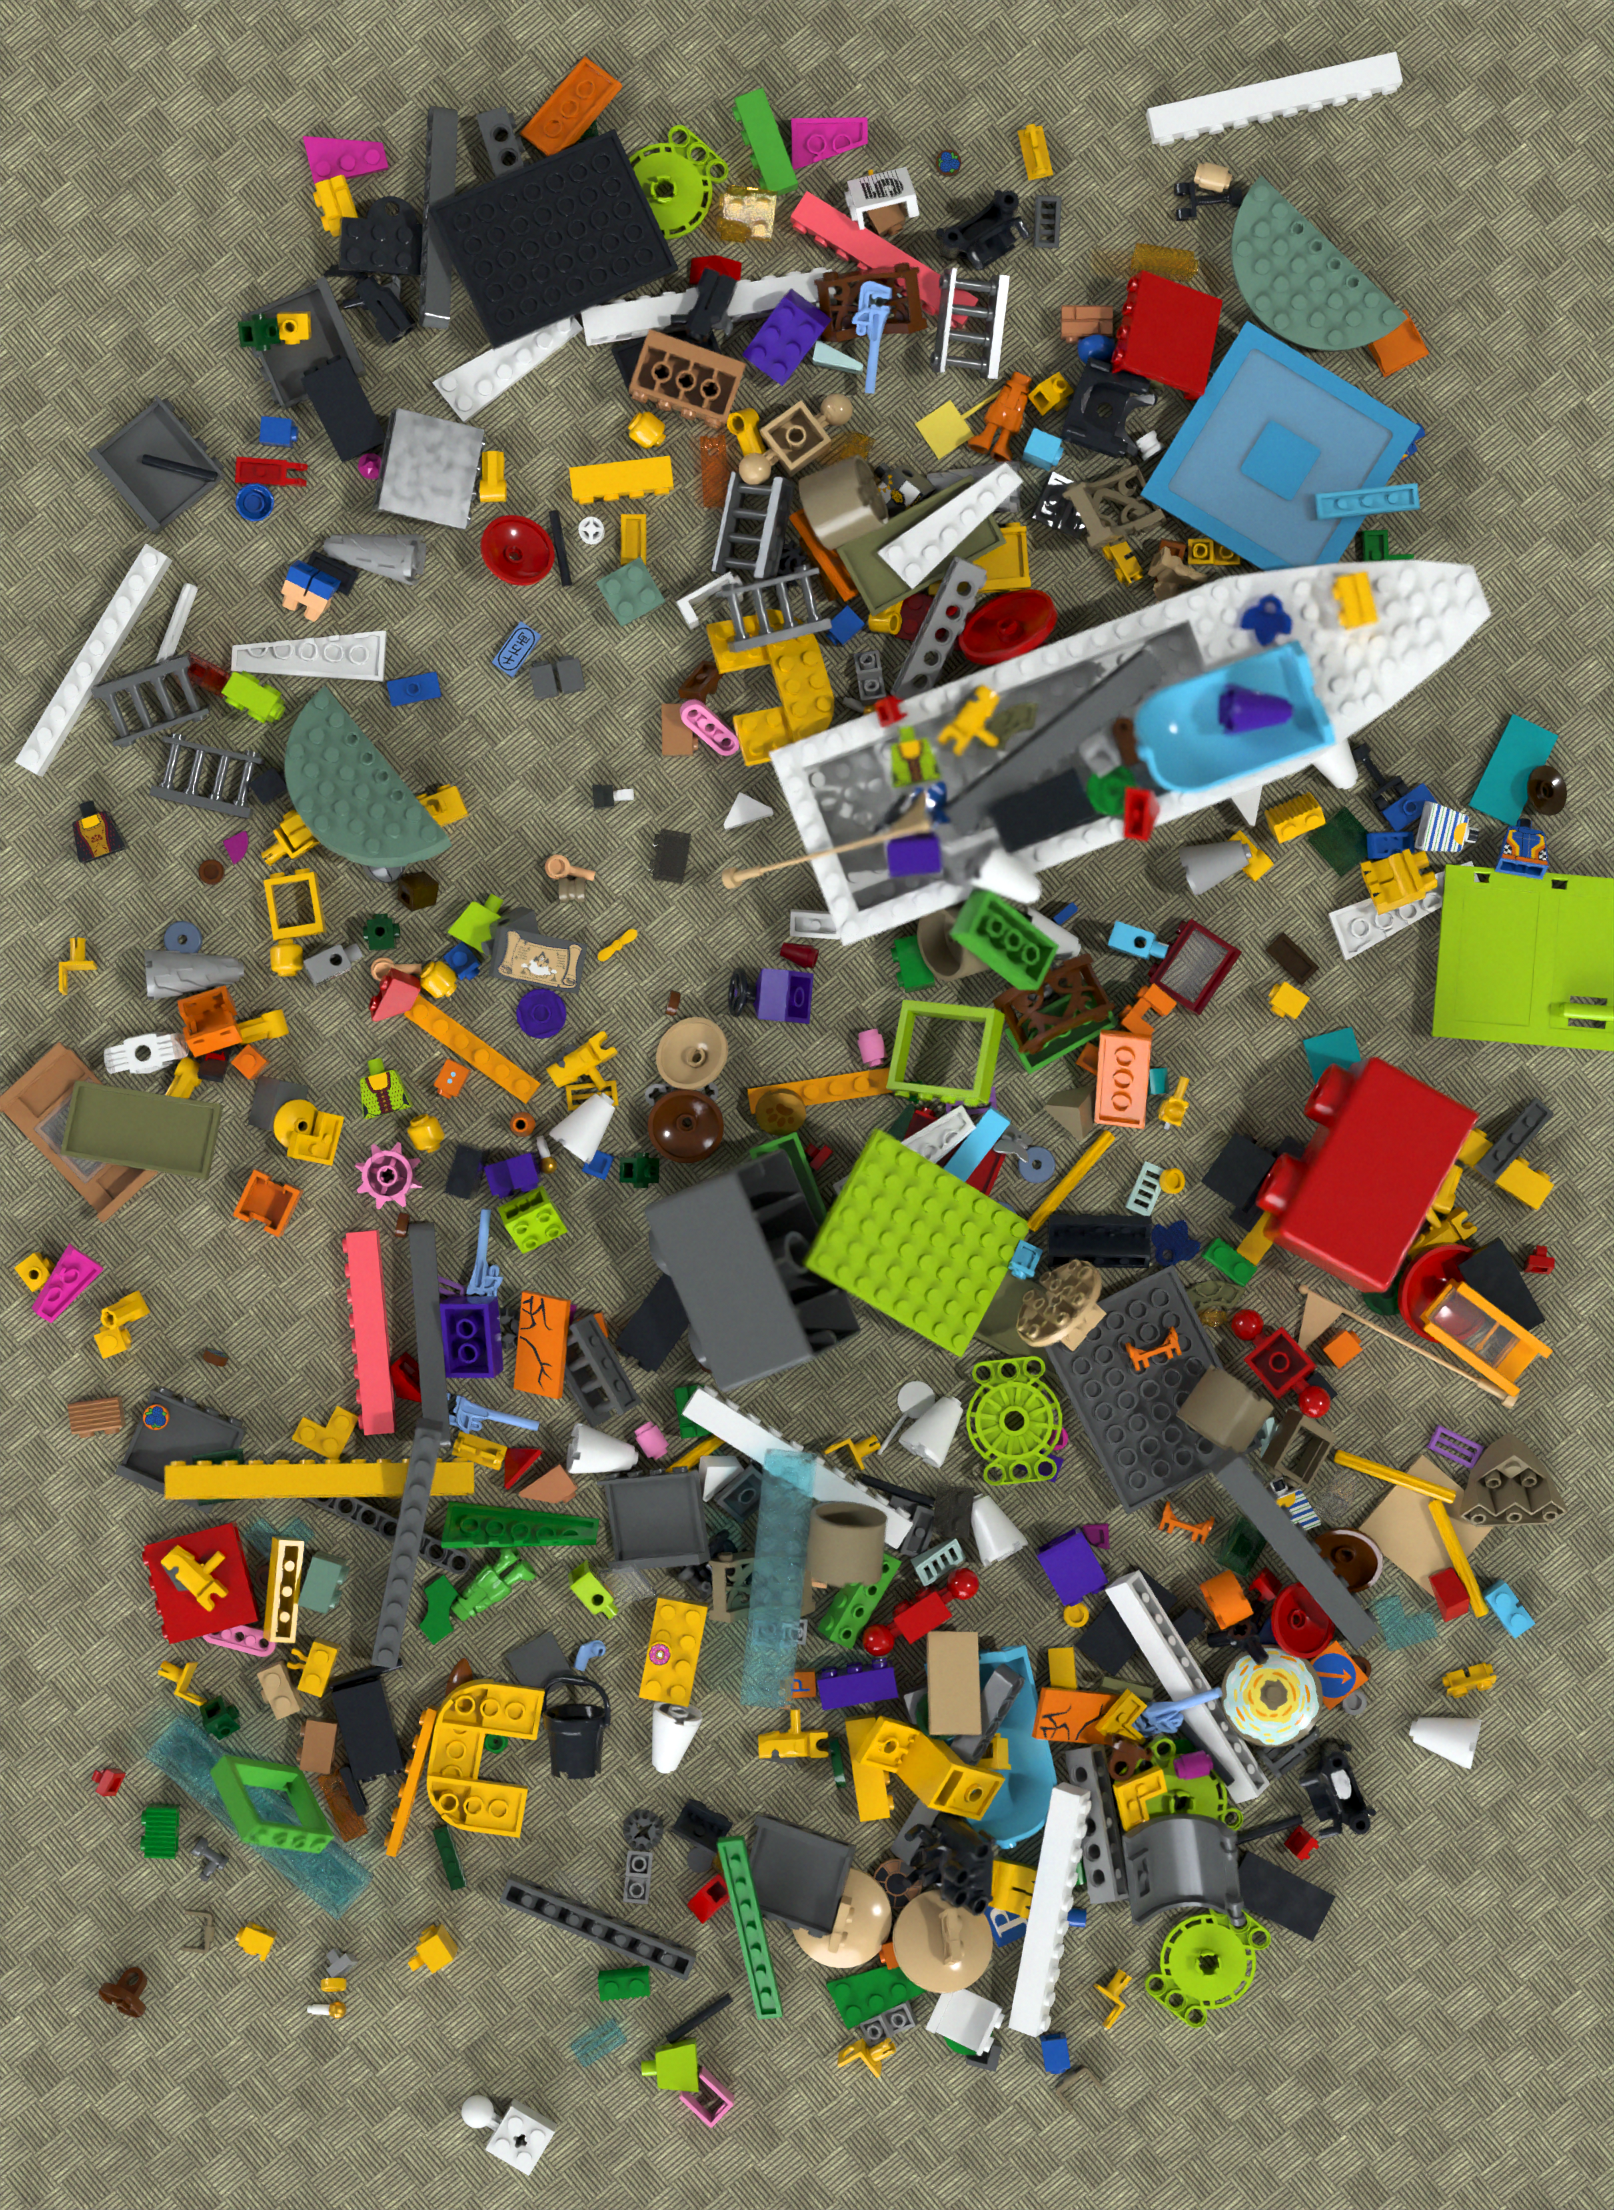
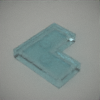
[244,1517,316,1561]
[1374,1595,1438,1651]

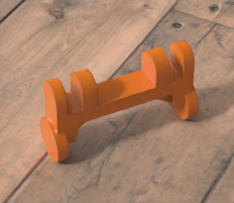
[1125,1326,1182,1371]
[1158,1501,1215,1545]

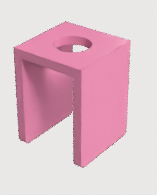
[679,2066,734,2128]

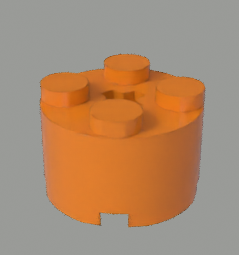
[1198,1569,1253,1630]

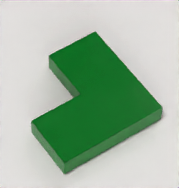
[1361,530,1414,562]

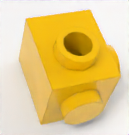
[277,311,312,344]
[1028,372,1074,416]
[1268,981,1310,1020]
[14,1252,55,1292]
[94,1325,132,1359]

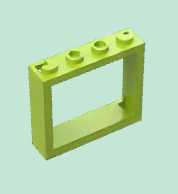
[886,999,1005,1107]

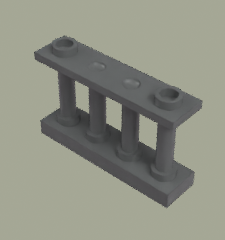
[930,268,1010,379]
[711,472,796,580]
[715,564,832,653]
[91,652,211,748]
[149,733,265,820]
[564,1313,642,1428]

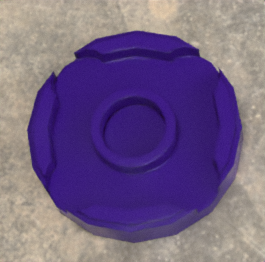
[516,988,567,1039]

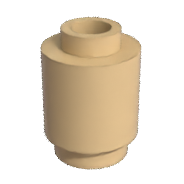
[1194,162,1232,193]

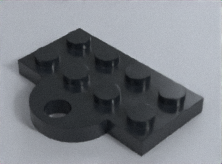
[339,196,423,277]

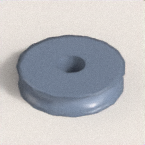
[164,921,202,953]
[1017,1146,1056,1184]

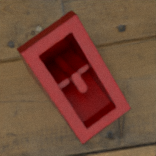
[1428,1567,1470,1623]

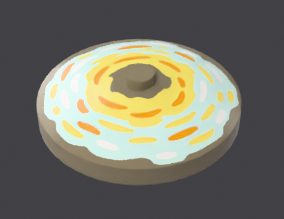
[1220,1644,1323,1748]

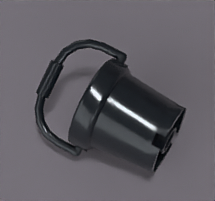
[541,1674,611,1779]

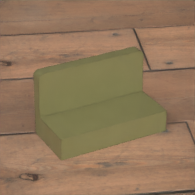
[1098,1673,1154,1704]

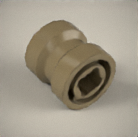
[559,877,586,903]

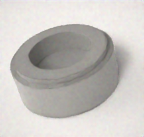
[1340,1689,1367,1715]

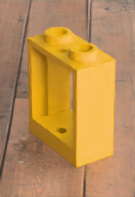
[264,868,327,941]

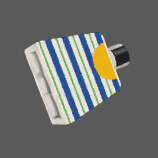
[1414,801,1479,852]
[1270,1477,1321,1530]

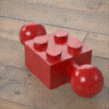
[1231,1309,1331,1418]
[862,1568,979,1657]

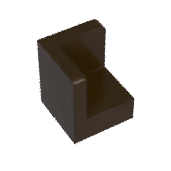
[397,871,439,912]

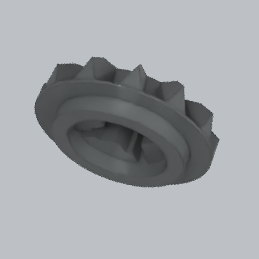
[499,1308,520,1349]
[623,1810,664,1851]

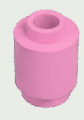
[857,1029,888,1068]
[634,1421,669,1460]

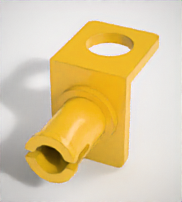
[261,828,320,866]
[59,937,97,995]
[821,1434,881,1470]
[158,1660,208,1706]
[1093,1969,1132,2029]
[837,2038,896,2078]

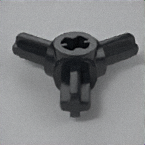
[1207,1600,1269,1665]

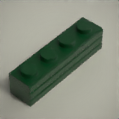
[433,1823,468,1891]

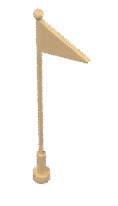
[722,790,932,889]
[1298,1284,1520,1409]

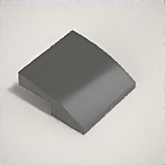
[1030,471,1092,539]
[885,1494,940,1558]
[507,1631,575,1695]

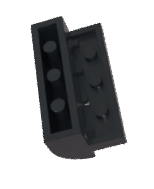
[1047,1213,1152,1268]

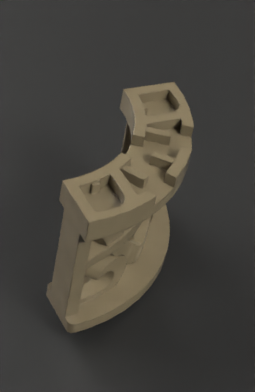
[1063,464,1168,549]
[709,1546,815,1623]

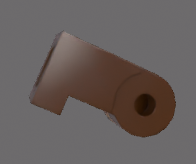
[1111,717,1146,768]

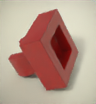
[874,695,908,728]
[804,1143,834,1171]
[1524,1245,1555,1275]
[1248,1566,1283,1601]
[91,1769,126,1796]
[1284,1825,1319,1861]

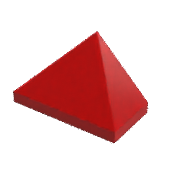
[689,255,742,285]
[1123,786,1161,841]
[390,1352,422,1403]
[504,1447,544,1489]

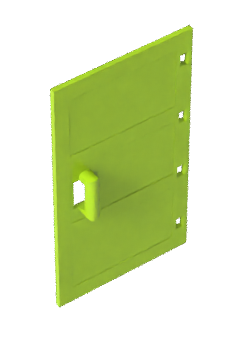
[1431,864,1614,1051]

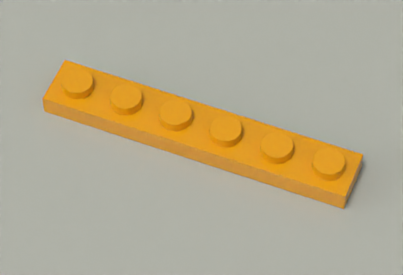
[403,994,541,1104]
[747,1067,893,1114]
[384,1705,440,1857]

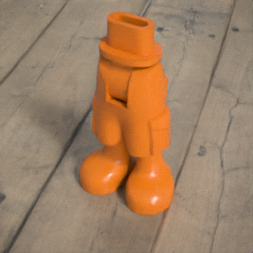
[967,371,1032,462]

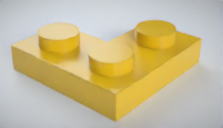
[286,1111,344,1166]
[292,1405,359,1460]
[1095,1689,1147,1744]
[1113,1765,1167,1832]

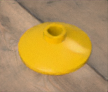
[273,1099,318,1148]

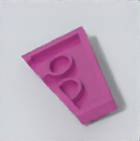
[791,117,868,170]
[303,136,389,185]
[32,1243,104,1323]

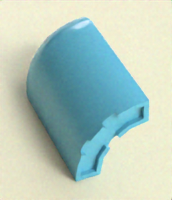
[1135,640,1336,793]
[924,1645,1057,1849]

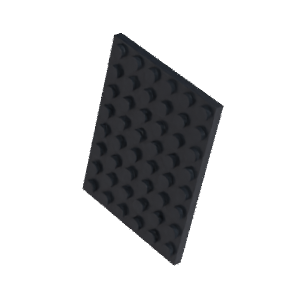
[429,129,679,350]

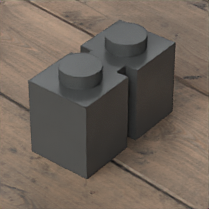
[529,655,586,701]

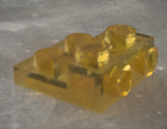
[716,184,777,243]

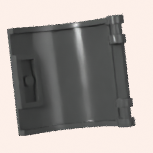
[1122,1814,1245,1927]

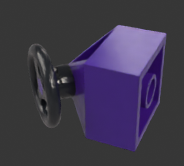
[872,793,942,878]
[728,967,814,1024]

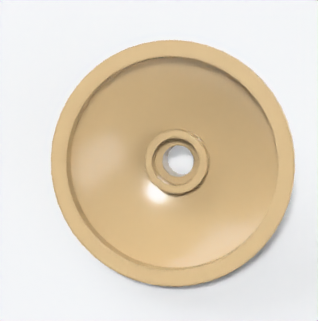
[656,1017,728,1090]

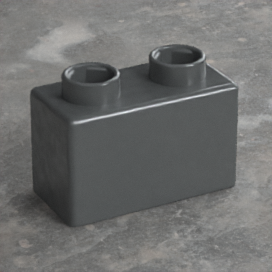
[644,1149,861,1392]

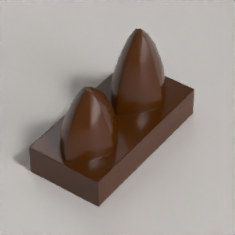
[678,660,725,706]

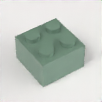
[596,557,666,627]
[297,1550,350,1614]

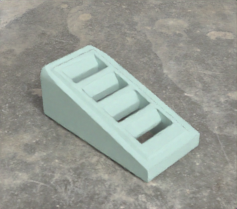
[813,340,863,375]
[1125,1161,1164,1216]
[910,1536,966,1587]

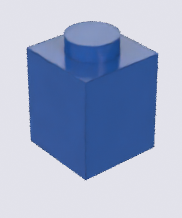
[259,416,299,448]
[825,605,865,647]
[1040,2032,1071,2074]

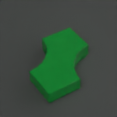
[418,1574,459,1645]

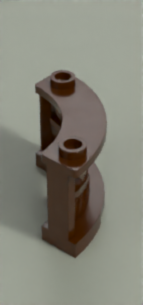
[814,263,928,343]
[992,953,1115,1055]

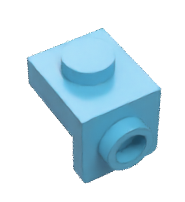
[1008,1240,1043,1280]

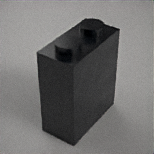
[1201,1132,1278,1214]

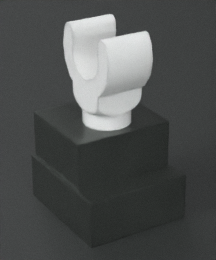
[592,784,634,810]

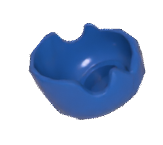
[1077,335,1116,364]
[236,483,274,522]

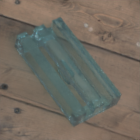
[571,2018,627,2068]

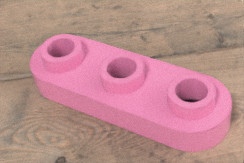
[680,699,740,756]
[203,1625,277,1657]

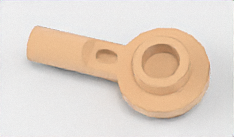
[545,855,596,881]
[371,957,422,981]

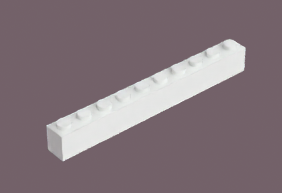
[1146,52,1403,146]
[581,267,837,346]
[15,544,172,777]
[682,1385,913,1549]
[1105,1570,1270,1804]
[1008,1782,1091,2038]

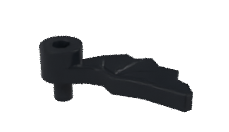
[324,263,367,280]

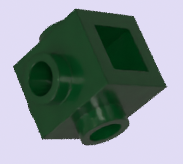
[237,313,281,351]
[363,914,400,951]
[619,1152,660,1188]
[199,1695,241,1741]

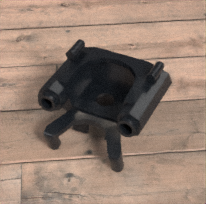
[936,190,1031,271]
[1060,356,1158,459]
[1299,1741,1376,1840]
[903,1813,996,1916]

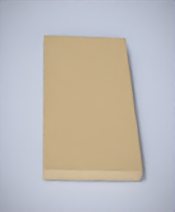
[926,1631,981,1735]

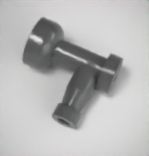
[676,1565,713,1599]
[191,1836,230,1882]

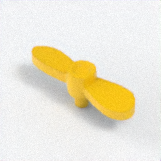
[597,929,638,961]

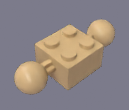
[739,393,853,485]

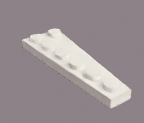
[433,316,583,423]
[877,462,1023,589]
[231,631,387,682]
[1328,861,1479,960]
[832,1105,976,1195]

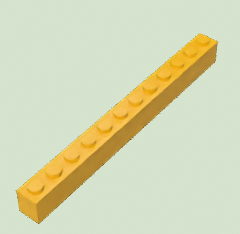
[165,1458,474,1500]

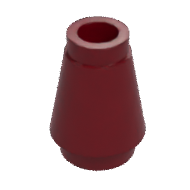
[780,942,819,970]

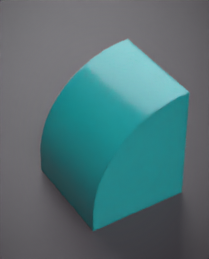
[1148,1067,1170,1095]

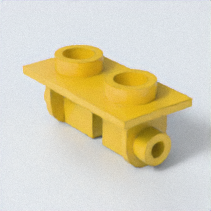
[1017,124,1053,181]
[1101,542,1144,587]
[452,1431,507,1471]
[1442,1662,1496,1698]

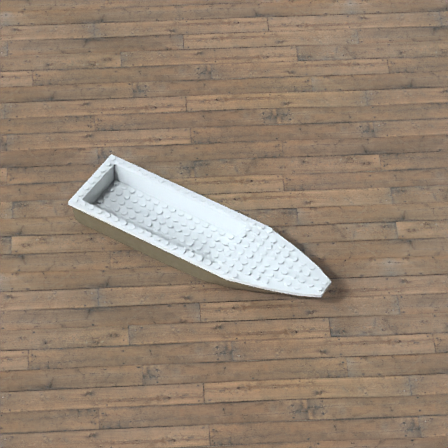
[769,560,1491,946]

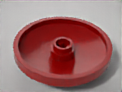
[959,589,1057,665]
[1398,1243,1486,1344]

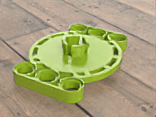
[629,125,729,240]
[966,1356,1062,1486]
[1115,1736,1243,1831]
[1144,1908,1271,2028]

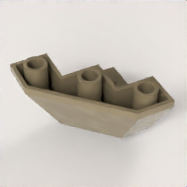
[1459,1432,1568,1527]

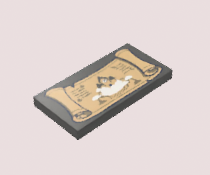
[488,926,588,994]

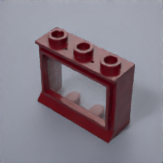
[1147,918,1242,1016]

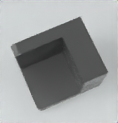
[965,2040,1002,2072]

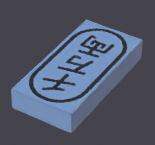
[492,621,542,678]

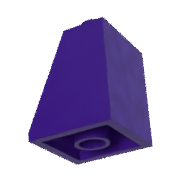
[1034,1526,1109,1607]

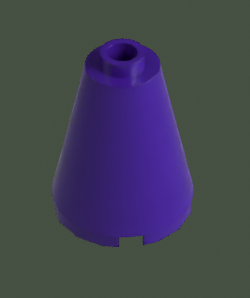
[1218,683,1293,736]

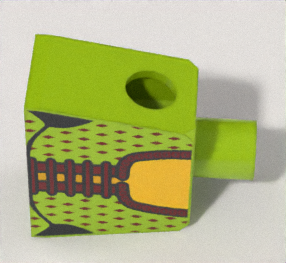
[891,725,942,789]
[360,1057,413,1120]
[568,1559,619,1620]

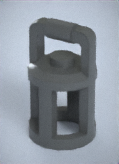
[1256,1725,1321,1779]

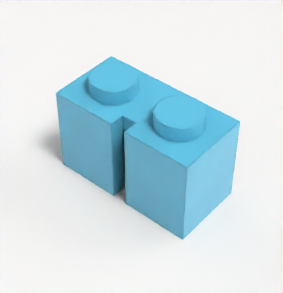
[1021,428,1064,471]
[1481,1579,1535,1638]

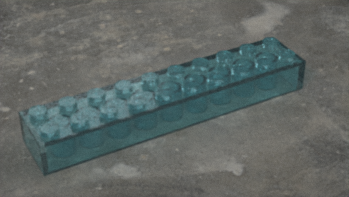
[740,1448,818,1710]
[144,1712,374,1921]

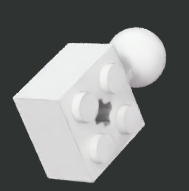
[461,2095,557,2176]

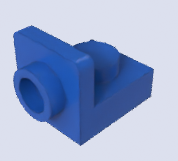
[443,941,482,981]

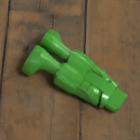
[451,1547,537,1622]

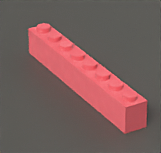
[790,191,979,330]
[342,1230,397,1435]

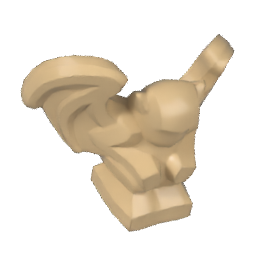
[1148,546,1208,604]

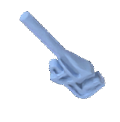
[852,281,892,394]
[466,1208,504,1296]
[447,1392,540,1434]
[1131,1687,1222,1737]

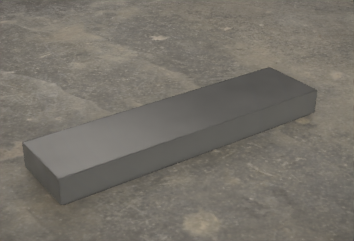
[1474,1097,1554,1184]

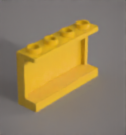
[928,522,1031,597]

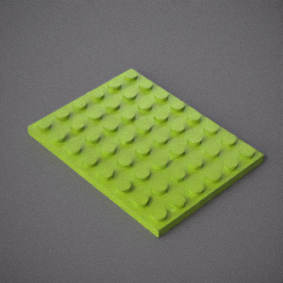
[802,1128,1030,1358]

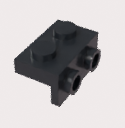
[670,1799,733,1857]

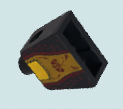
[72,800,129,864]

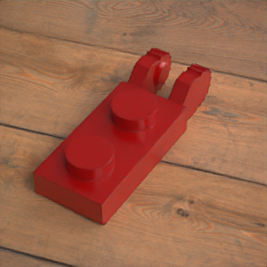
[235,457,308,487]

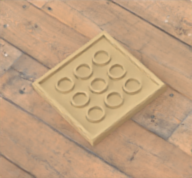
[1357,1454,1494,1597]

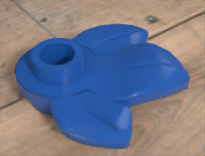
[911,781,950,830]

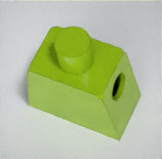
[448,893,504,957]
[641,2038,699,2092]

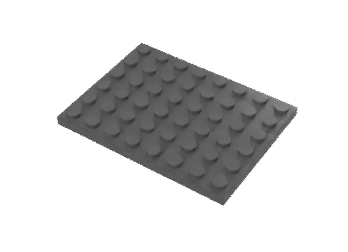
[1043,1265,1262,1515]

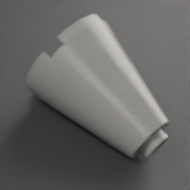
[1179,840,1252,896]

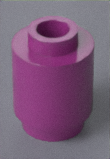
[1173,1750,1213,1781]

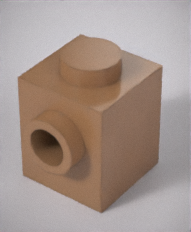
[866,202,907,237]

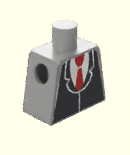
[304,943,363,988]

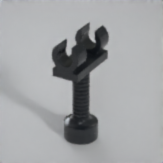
[1174,182,1242,221]
[1351,742,1410,812]

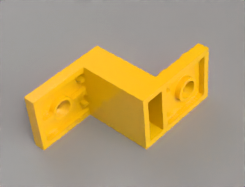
[855,1716,1005,1821]

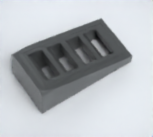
[1033,195,1062,248]

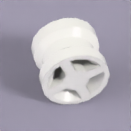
[1135,430,1165,462]
[579,517,605,545]

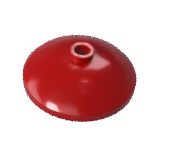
[480,515,555,586]
[1271,1582,1335,1658]

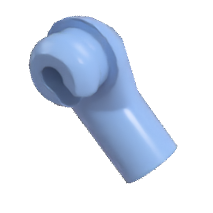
[573,1640,606,1671]

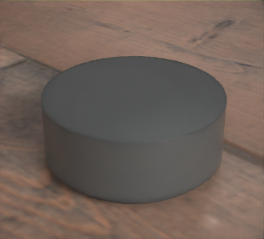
[687,1847,713,1873]

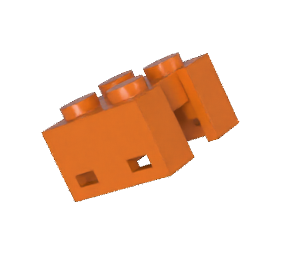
[1117,984,1177,1035]
[177,985,243,1057]
[232,1169,304,1237]

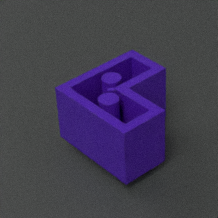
[484,1152,543,1199]

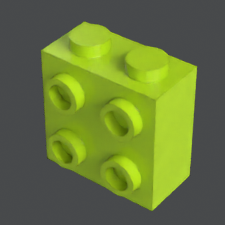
[222,670,286,724]
[498,1185,568,1254]

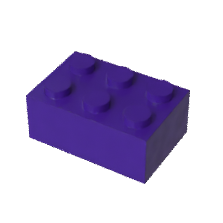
[742,288,832,386]
[440,1296,504,1378]
[817,1657,898,1710]

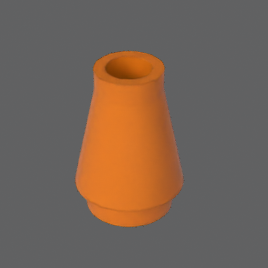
[510,1112,535,1137]

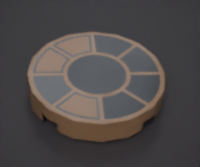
[873,1857,922,1909]

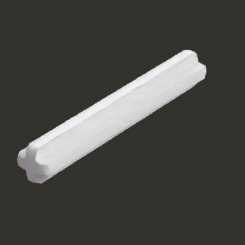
[155,583,198,680]

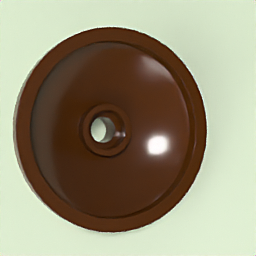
[648,1089,724,1163]
[1313,1527,1383,1593]

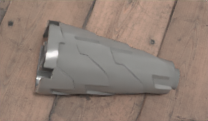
[925,461,1021,512]
[324,533,426,585]
[144,949,244,1000]

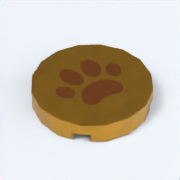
[755,1088,806,1136]

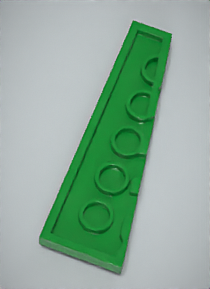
[441,1501,599,1549]
[826,1965,927,2029]

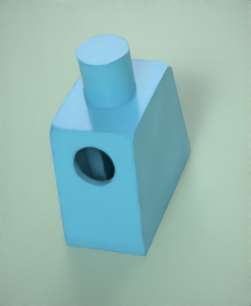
[1108,921,1169,961]

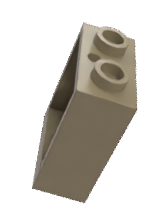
[1260,1408,1337,1489]

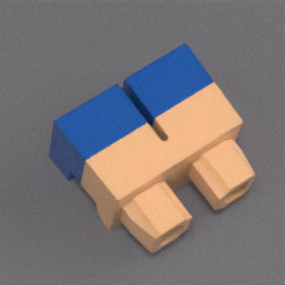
[281,560,341,622]

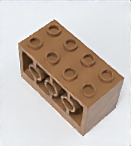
[628,329,746,429]

